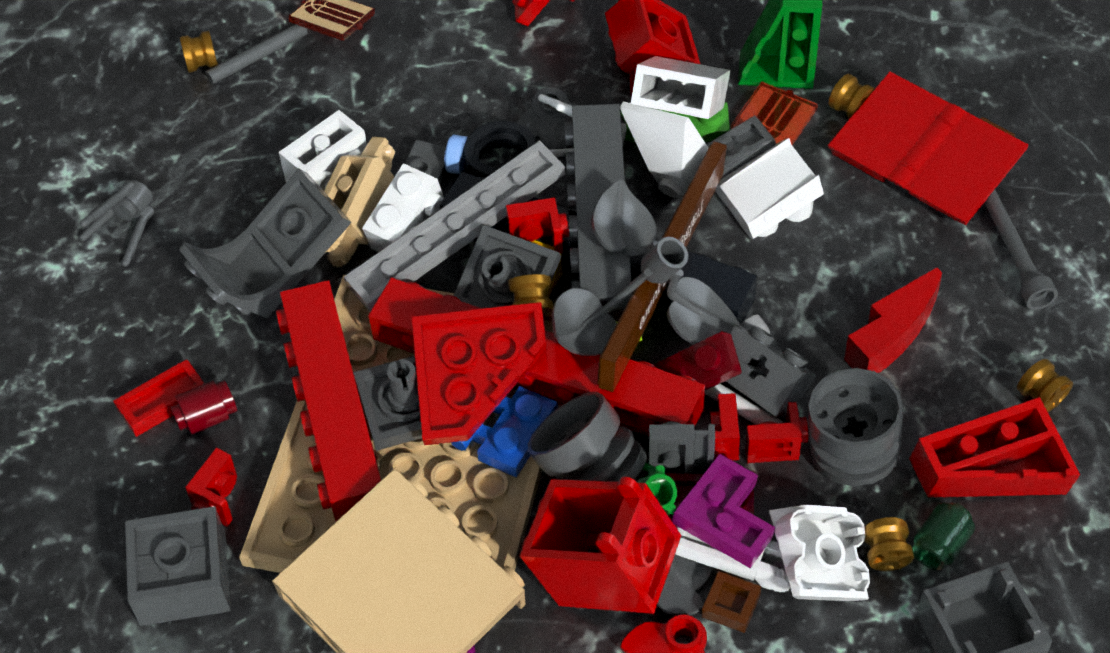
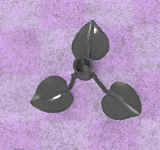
[552,179,741,356]

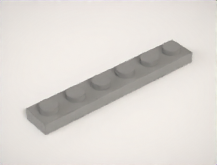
[344,140,566,312]

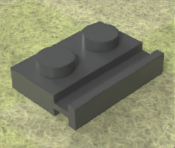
[649,422,715,474]

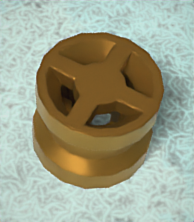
[180,31,218,73]
[828,74,875,119]
[508,274,553,315]
[1017,359,1073,412]
[865,517,914,571]

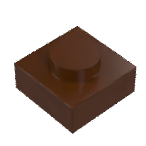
[702,571,762,633]

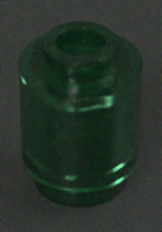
[912,503,975,571]

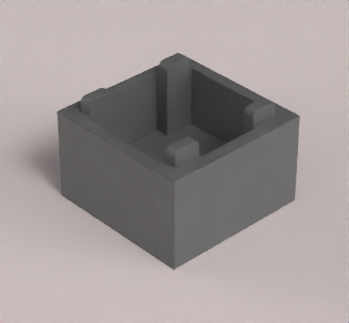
[125,506,231,626]
[916,561,1052,653]

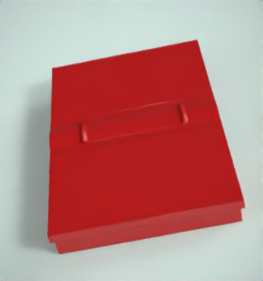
[828,71,1028,225]

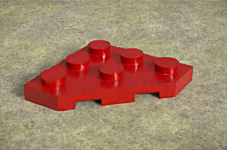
[412,302,547,445]

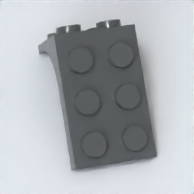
[179,168,352,318]

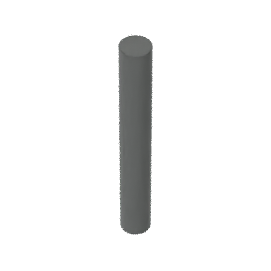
[206,21,308,84]

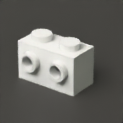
[279,110,367,191]
[362,163,444,252]

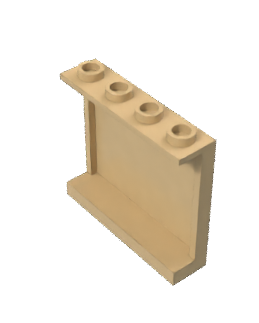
[272,469,525,653]

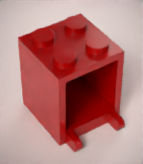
[520,477,682,614]

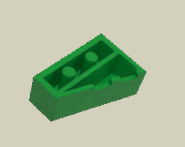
[738,0,823,89]

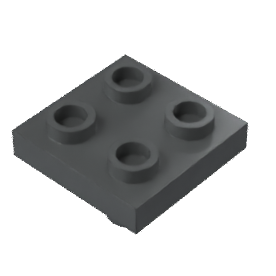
[454,225,562,308]
[353,356,422,451]

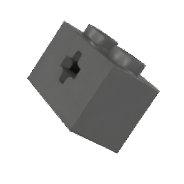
[726,325,817,418]

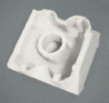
[715,138,824,240]
[769,505,870,601]

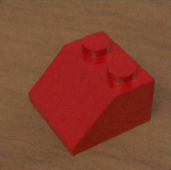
[605,0,701,74]

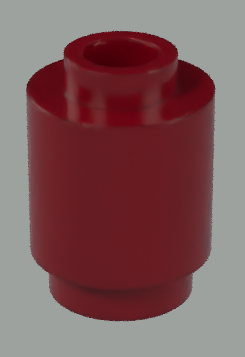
[170,380,238,435]

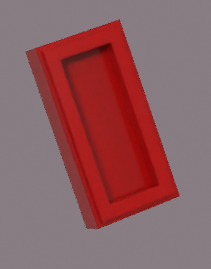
[113,359,205,437]

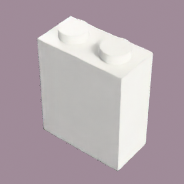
[631,56,730,119]

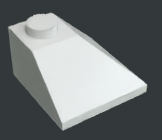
[620,101,708,198]

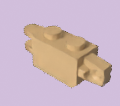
[324,137,395,268]

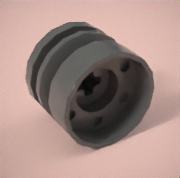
[808,368,903,486]
[528,391,647,482]

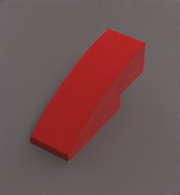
[844,267,942,374]

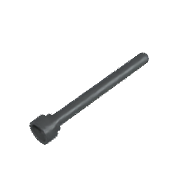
[984,190,1058,310]

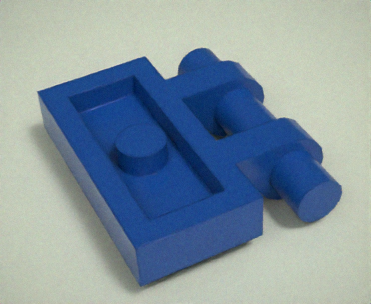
[451,386,558,478]

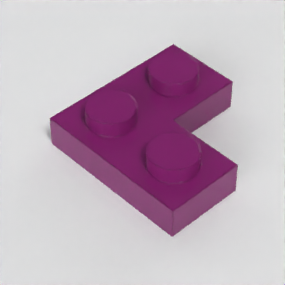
[672,454,776,568]

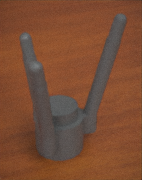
[79,180,155,267]

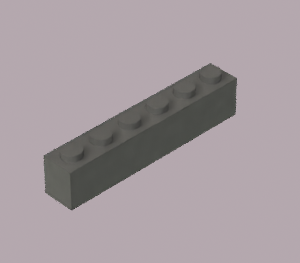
[565,104,632,322]

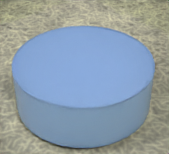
[444,134,468,175]

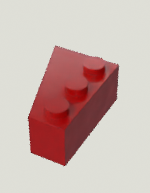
[909,397,1080,498]

